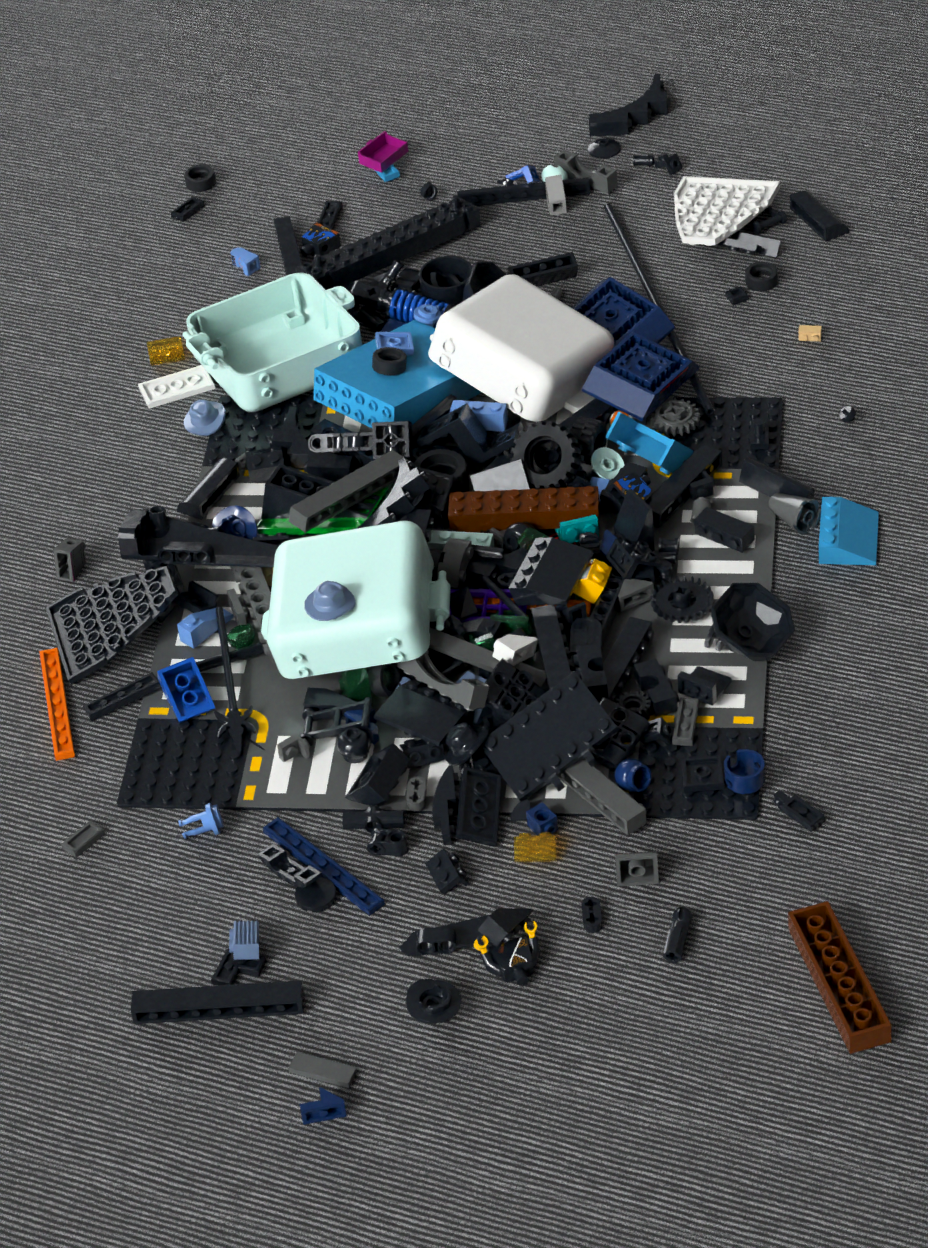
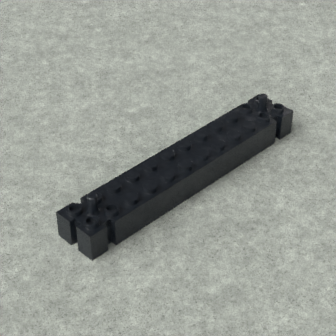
[295,195,481,290]

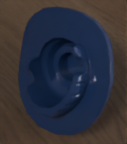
[212,505,258,540]

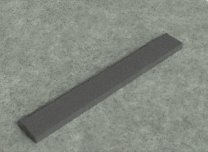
[429,627,547,688]

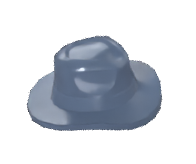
[183,399,226,436]
[304,581,356,621]

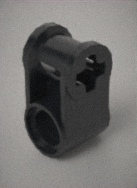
[367,828,408,857]

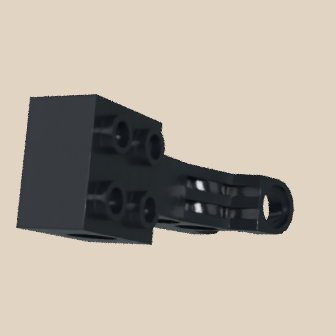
[308,421,413,460]

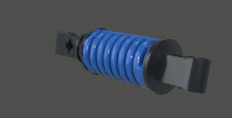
[349,281,455,328]

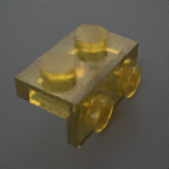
[514,832,556,862]

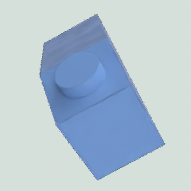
[177,608,234,649]

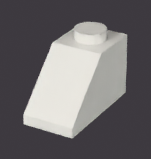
[493,634,538,666]

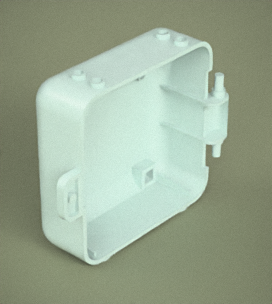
[183,273,362,412]
[261,521,451,679]

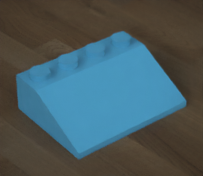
[819,497,879,565]

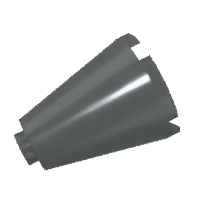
[769,493,821,535]

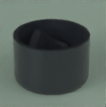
[419,256,472,306]

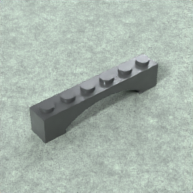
[397,650,489,711]

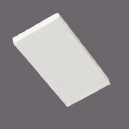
[138,365,215,409]

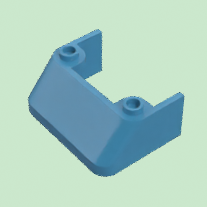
[605,411,694,475]

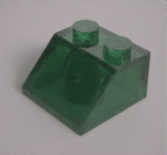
[338,667,373,706]

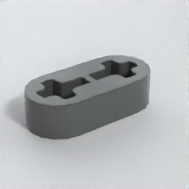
[406,776,427,811]

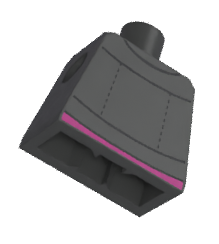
[53,539,86,582]

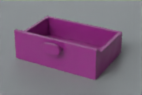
[358,131,408,173]

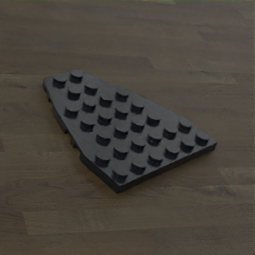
[45,566,179,685]

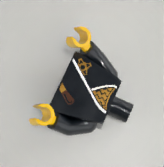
[474,921,540,986]

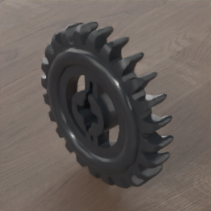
[651,575,714,623]

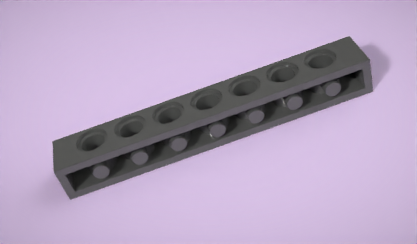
[230,566,275,662]

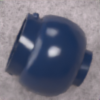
[615,758,651,793]

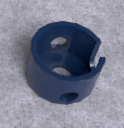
[724,749,765,794]

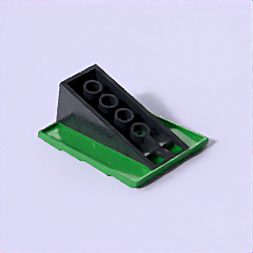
[257,464,389,536]

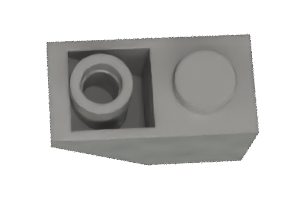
[545,175,567,216]

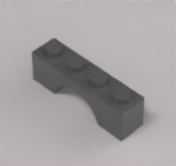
[554,150,618,194]

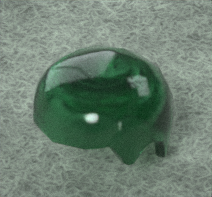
[227,623,255,649]

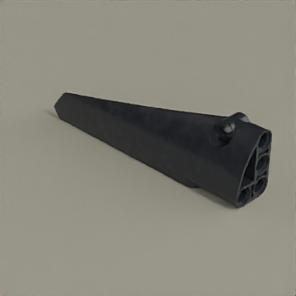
[118,506,279,567]

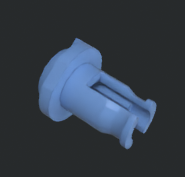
[413,304,441,327]
[178,803,224,839]

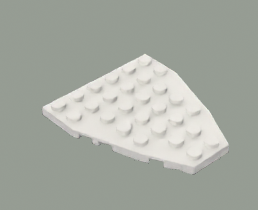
[674,176,780,246]

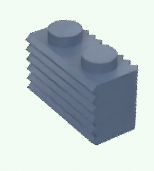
[229,920,259,960]

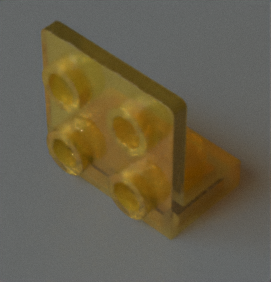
[147,336,185,365]

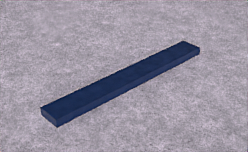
[263,817,385,916]

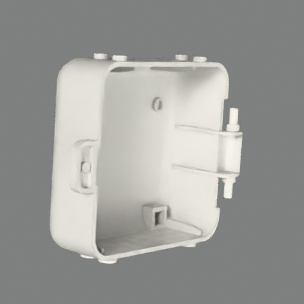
[428,274,615,422]

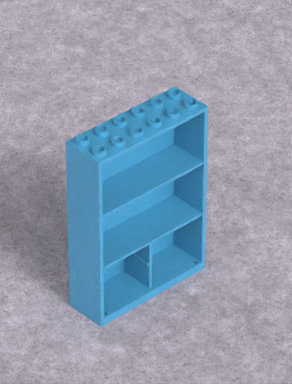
[314,320,482,428]

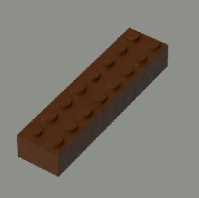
[448,486,600,532]
[788,901,891,1054]

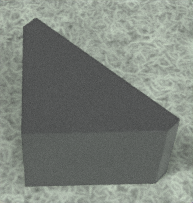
[618,579,654,612]

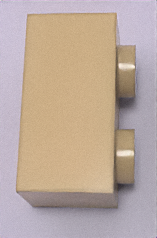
[799,325,822,341]

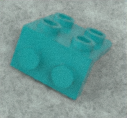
[555,514,599,543]

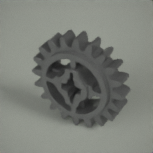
[650,398,700,437]

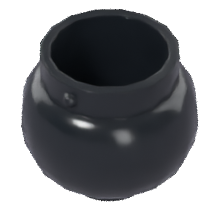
[504,522,537,552]
[337,727,371,763]

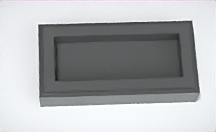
[61,821,105,858]

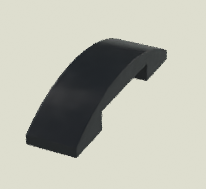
[258,844,322,888]

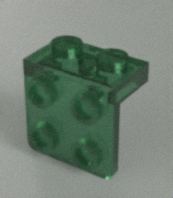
[490,609,533,637]

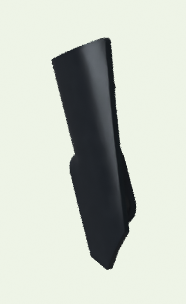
[399,914,493,956]

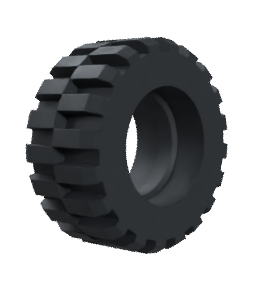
[510,421,584,489]

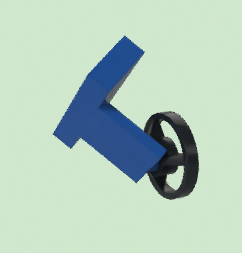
[497,165,540,186]

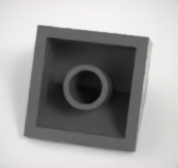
[615,851,659,887]

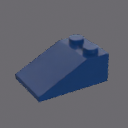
[157,657,216,723]

